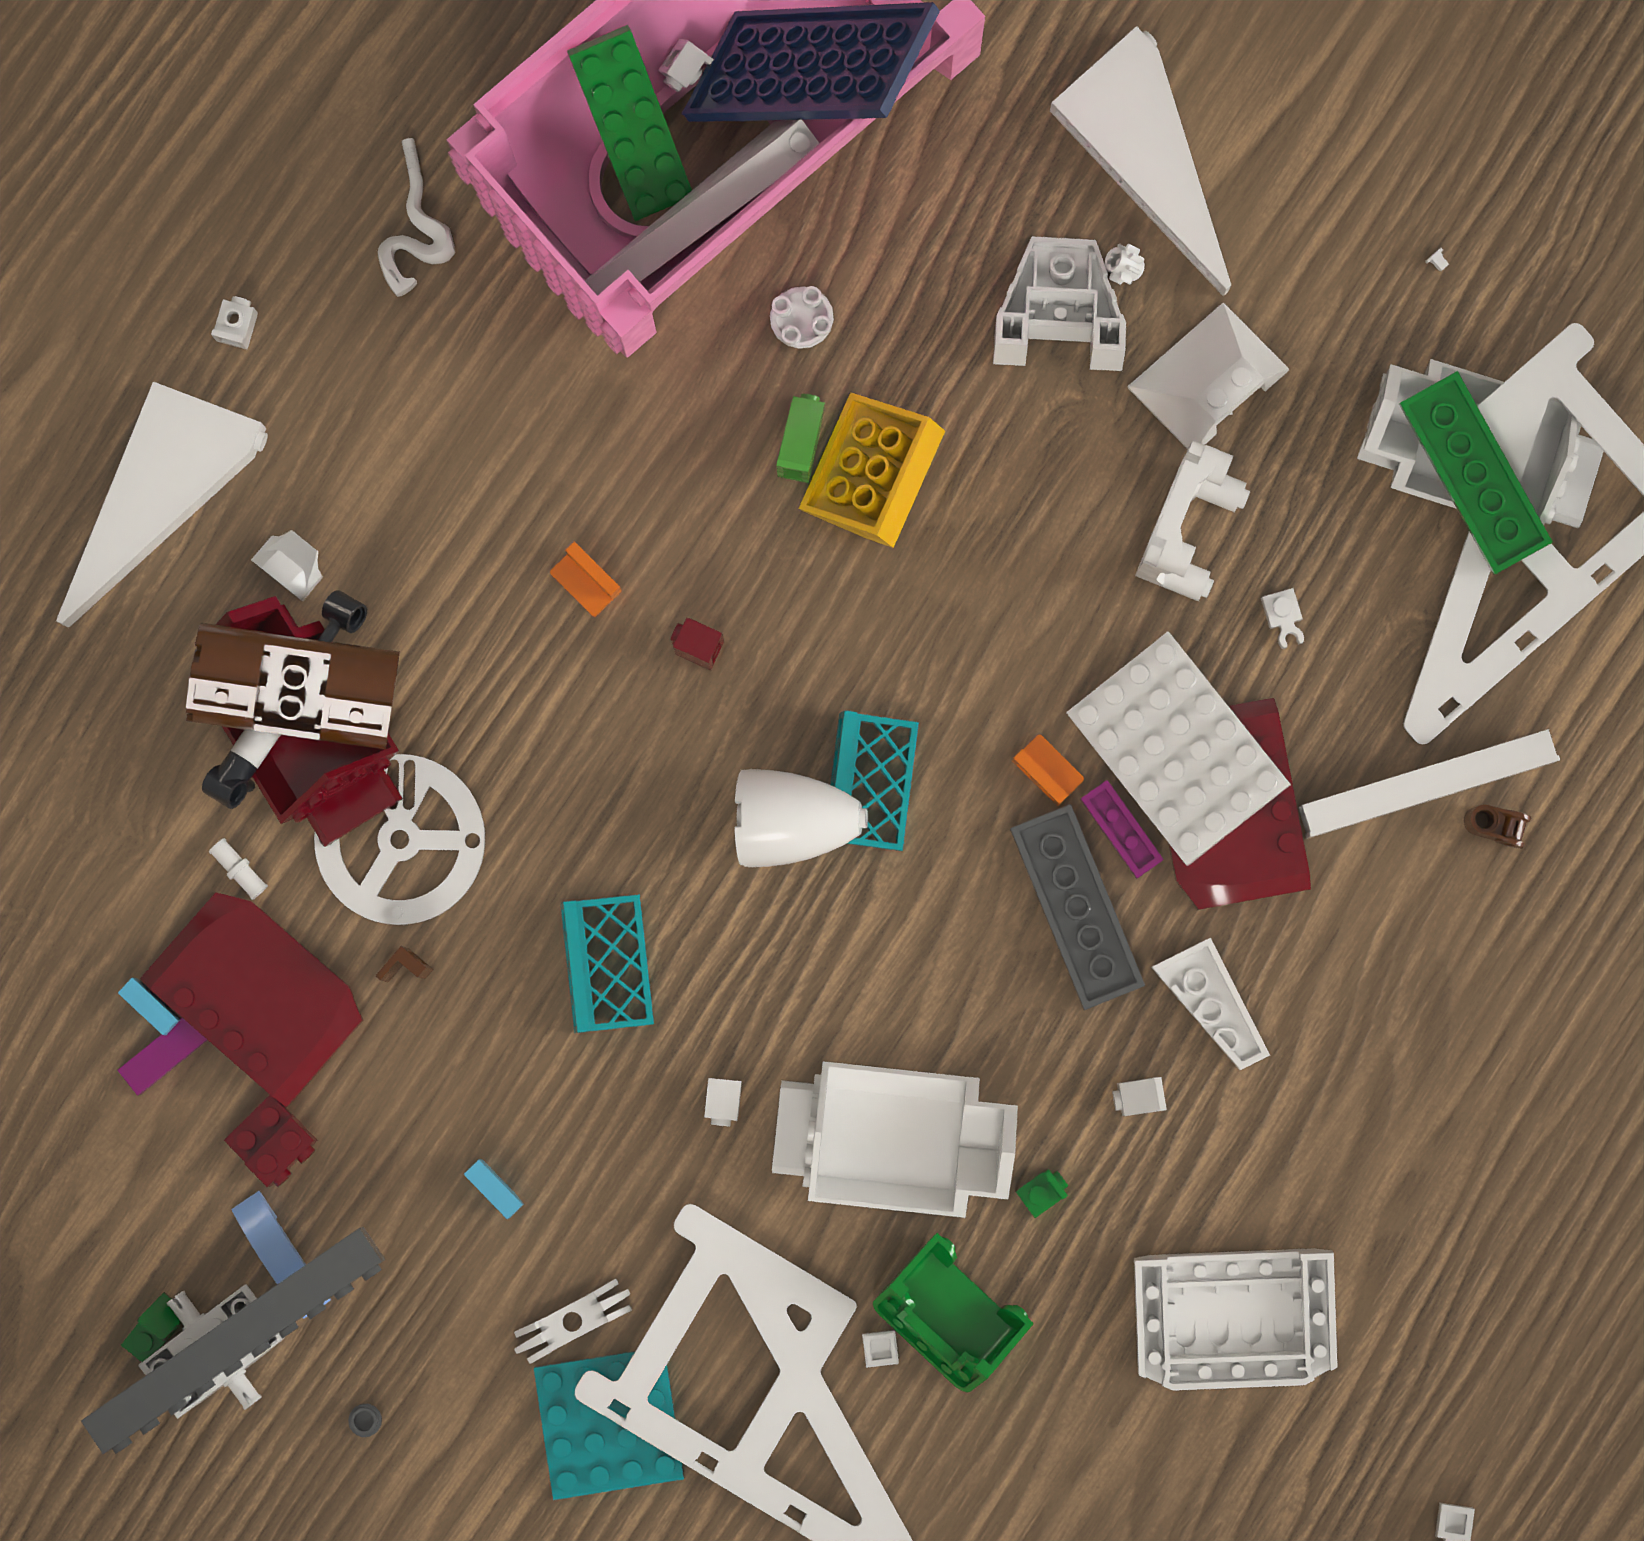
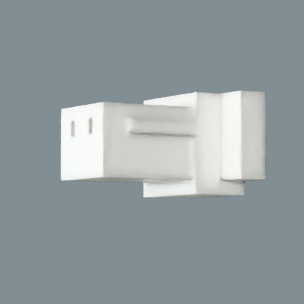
[1425,248,1449,271]

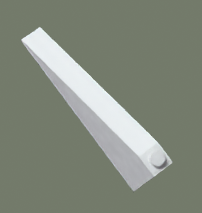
[1050,26,1231,296]
[585,119,820,296]
[56,382,268,627]

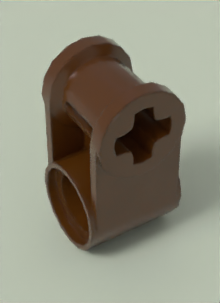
[1464,804,1531,849]

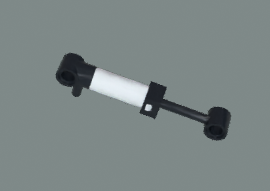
[202,590,368,809]

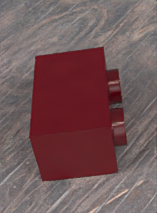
[670,617,724,671]

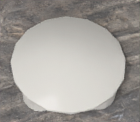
[770,286,834,349]

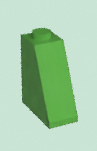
[776,394,825,483]

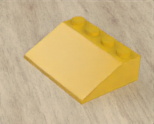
[799,392,945,548]

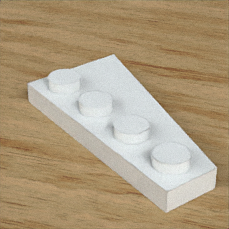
[1151,938,1270,1070]

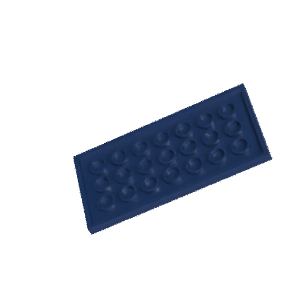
[682,2,940,122]

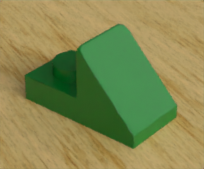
[121,1292,182,1362]

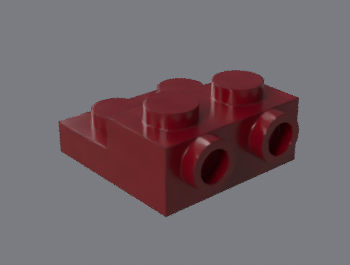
[224,1095,318,1187]

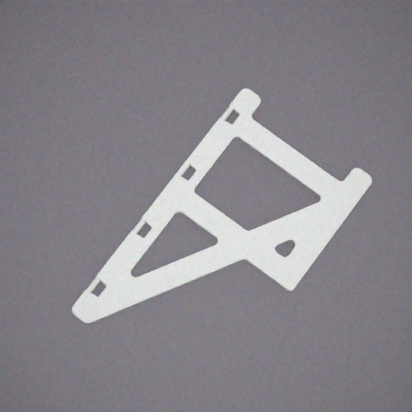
[1403,323,1644,744]
[575,1204,913,1541]

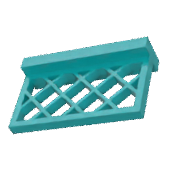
[830,711,919,851]
[560,894,654,1034]

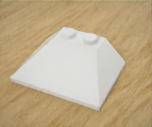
[1128,303,1289,449]

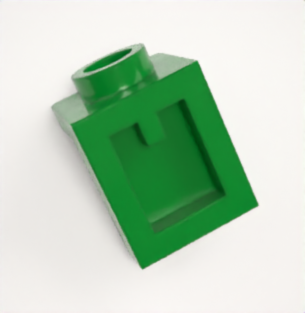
[1015,1169,1068,1218]

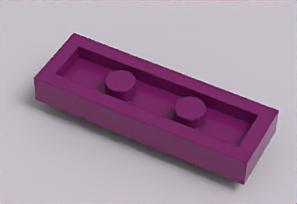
[1080,780,1164,879]

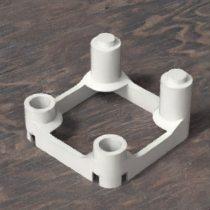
[1135,441,1250,601]

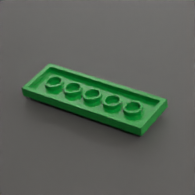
[567,25,692,222]
[1399,371,1553,575]

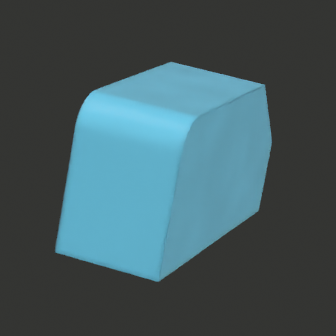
[118,977,180,1035]
[464,1159,524,1219]

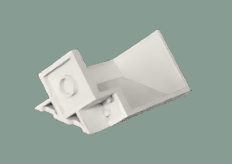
[1357,359,1604,528]
[772,1061,1018,1218]

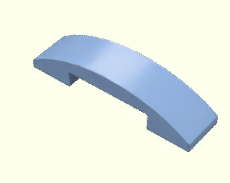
[231,1191,331,1319]

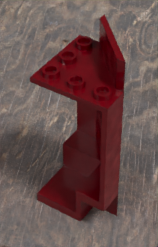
[215,596,403,847]

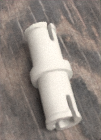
[209,838,268,900]

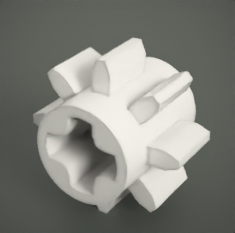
[1105,243,1145,285]

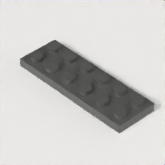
[1010,804,1145,1010]

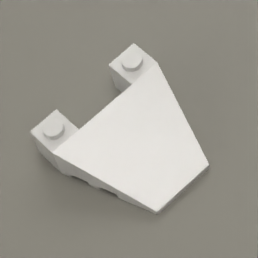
[993,236,1126,371]

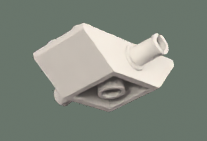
[138,1284,285,1419]

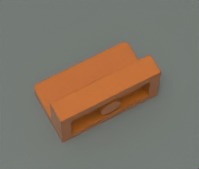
[550,541,622,617]
[1012,734,1084,806]

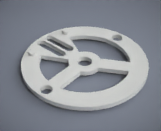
[314,754,485,925]

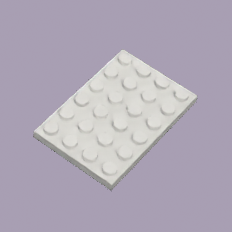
[1066,631,1291,866]

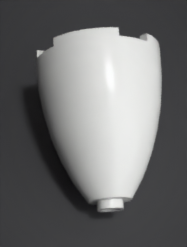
[734,769,868,867]

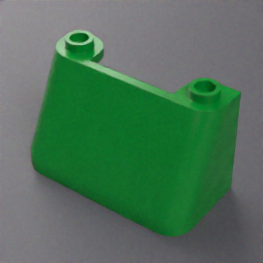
[873,1233,1034,1393]

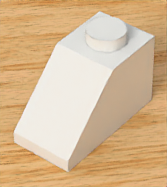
[1112,1077,1167,1116]

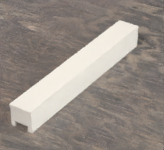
[1298,729,1560,839]

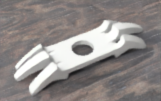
[514,1279,632,1364]

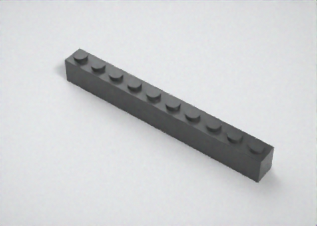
[81,1227,386,1454]

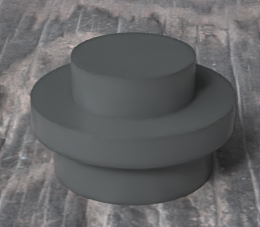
[348,1404,382,1437]

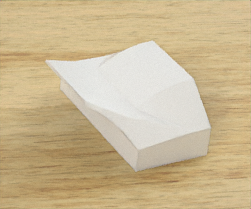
[251,530,323,602]

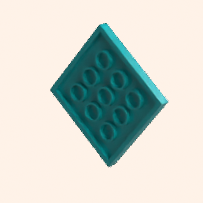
[534,1351,685,1500]

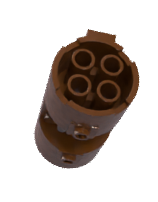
[186,623,400,750]

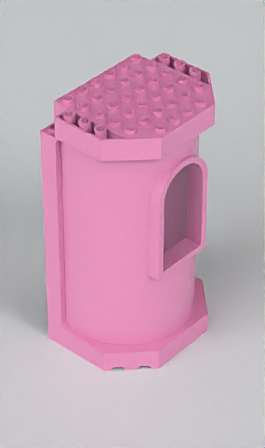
[446,0,985,358]

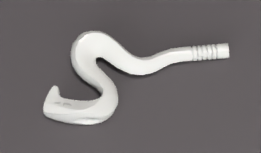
[378,138,456,297]

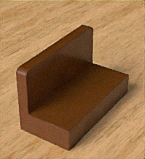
[376,946,434,982]

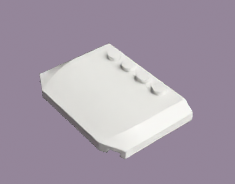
[1134,1248,1337,1390]

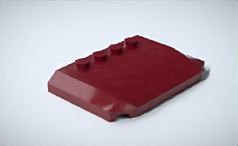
[1168,698,1311,910]
[140,892,364,1107]

